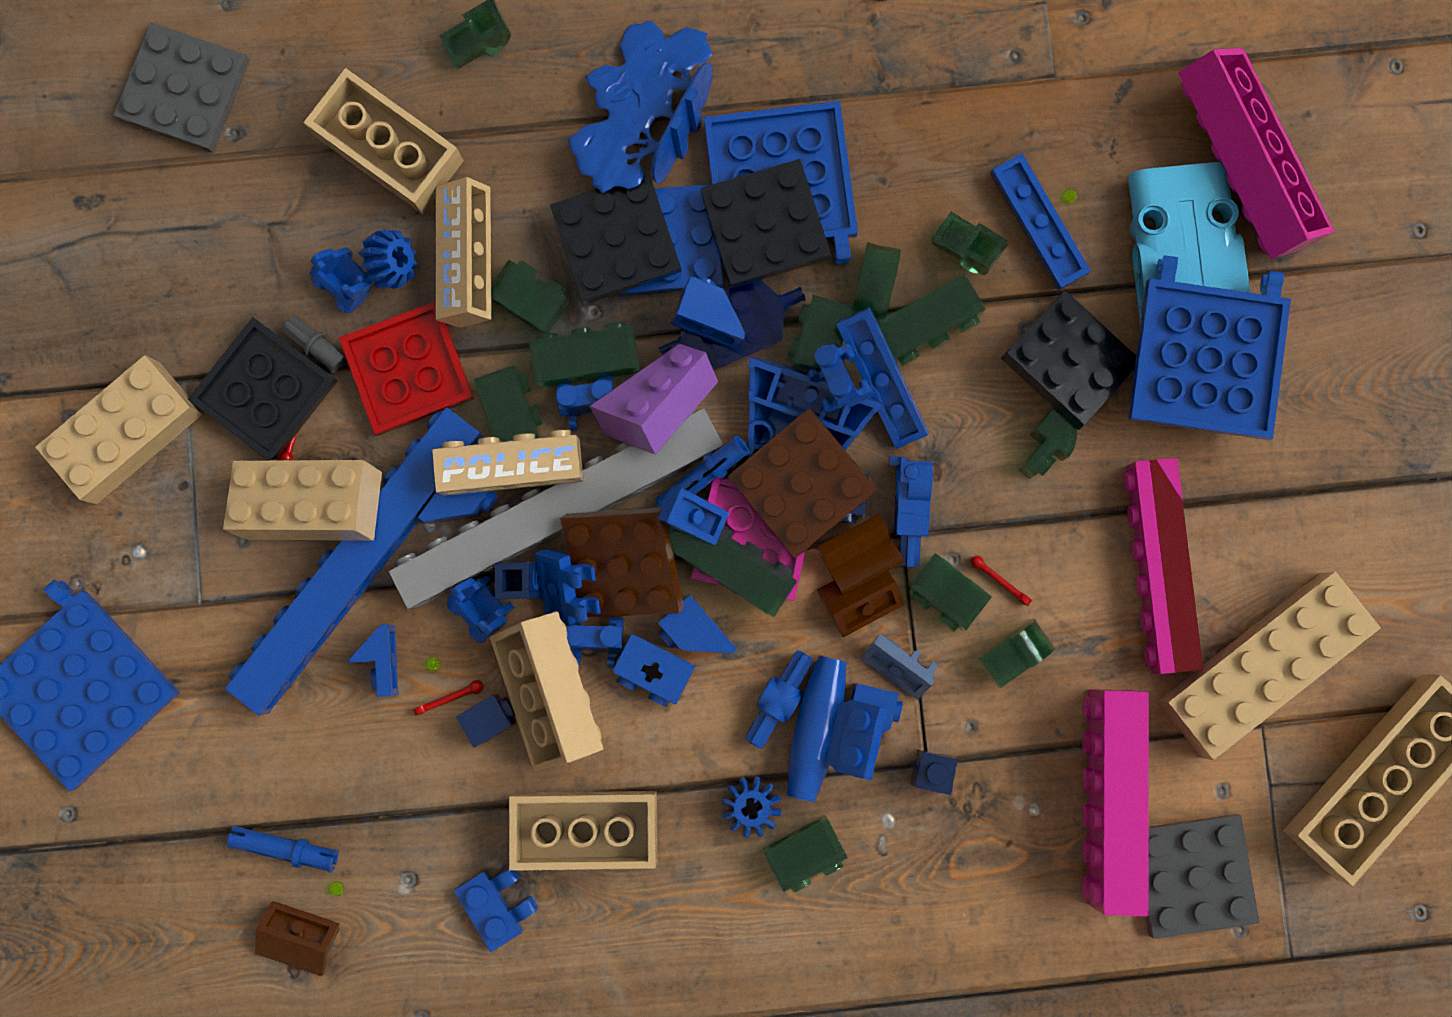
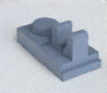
[861,634,937,700]

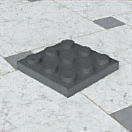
[113,22,250,153]
[1146,814,1260,939]

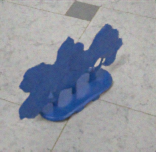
[568,21,713,193]

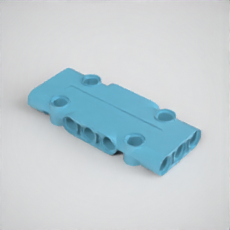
[1127,162,1251,324]

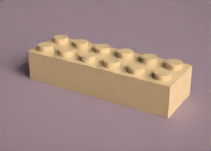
[1157,571,1381,760]
[1283,674,1452,886]

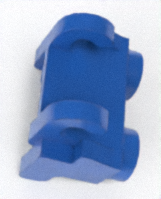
[309,247,375,313]
[808,343,874,412]
[556,375,614,431]
[447,575,515,643]
[565,618,624,669]

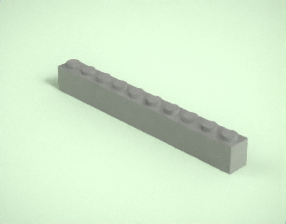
[389,408,724,610]

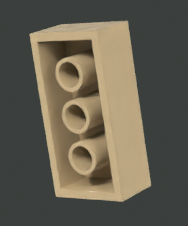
[303,68,464,214]
[35,355,204,504]
[223,460,382,541]
[490,611,604,772]
[509,791,657,871]

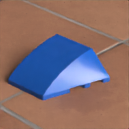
[748,357,883,459]

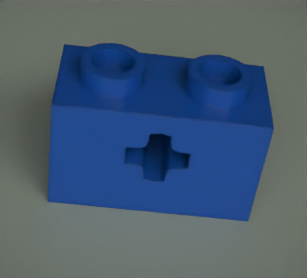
[612,634,696,707]

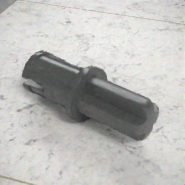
[282,315,347,373]

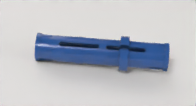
[655,436,750,507]
[227,825,339,873]

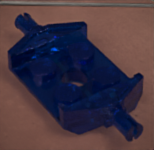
[658,280,806,370]

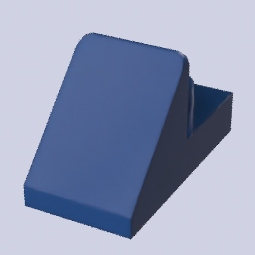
[658,485,729,546]
[347,624,399,697]

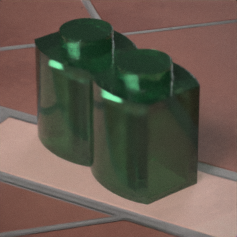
[491,260,569,336]
[908,553,992,632]

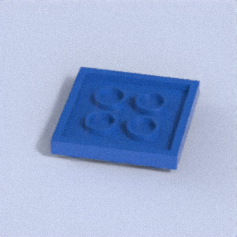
[620,184,723,296]

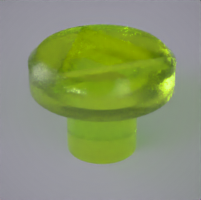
[1063,189,1078,203]
[426,657,440,671]
[329,882,344,896]

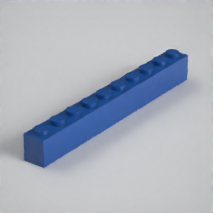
[225,407,485,715]

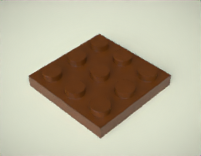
[728,408,878,558]
[560,507,684,617]

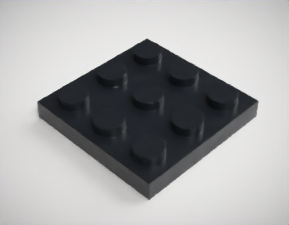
[700,159,831,289]
[550,172,682,305]
[1001,290,1136,430]
[188,317,338,461]

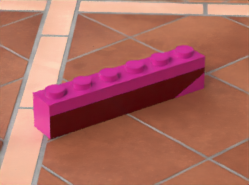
[1123,458,1203,674]

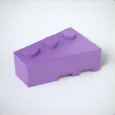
[590,344,718,454]

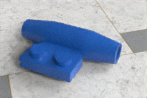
[787,655,887,802]

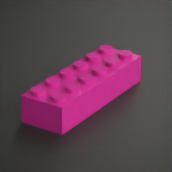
[1178,48,1335,259]
[1082,689,1149,916]

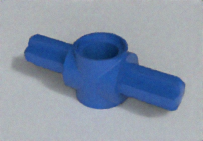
[745,650,814,748]

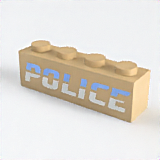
[436,177,491,328]
[432,430,584,496]

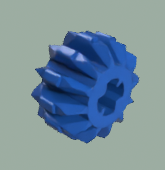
[358,229,419,289]
[722,776,782,838]

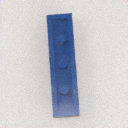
[990,153,1091,291]
[836,307,929,449]

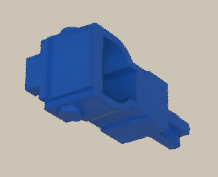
[888,456,933,567]

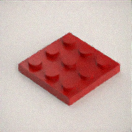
[339,301,475,436]

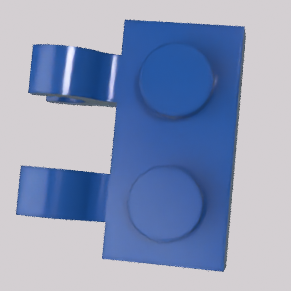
[535,549,601,625]
[454,868,539,952]

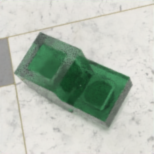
[439,0,511,69]
[931,211,1008,275]
[851,242,901,320]
[1019,407,1077,479]
[978,619,1055,688]

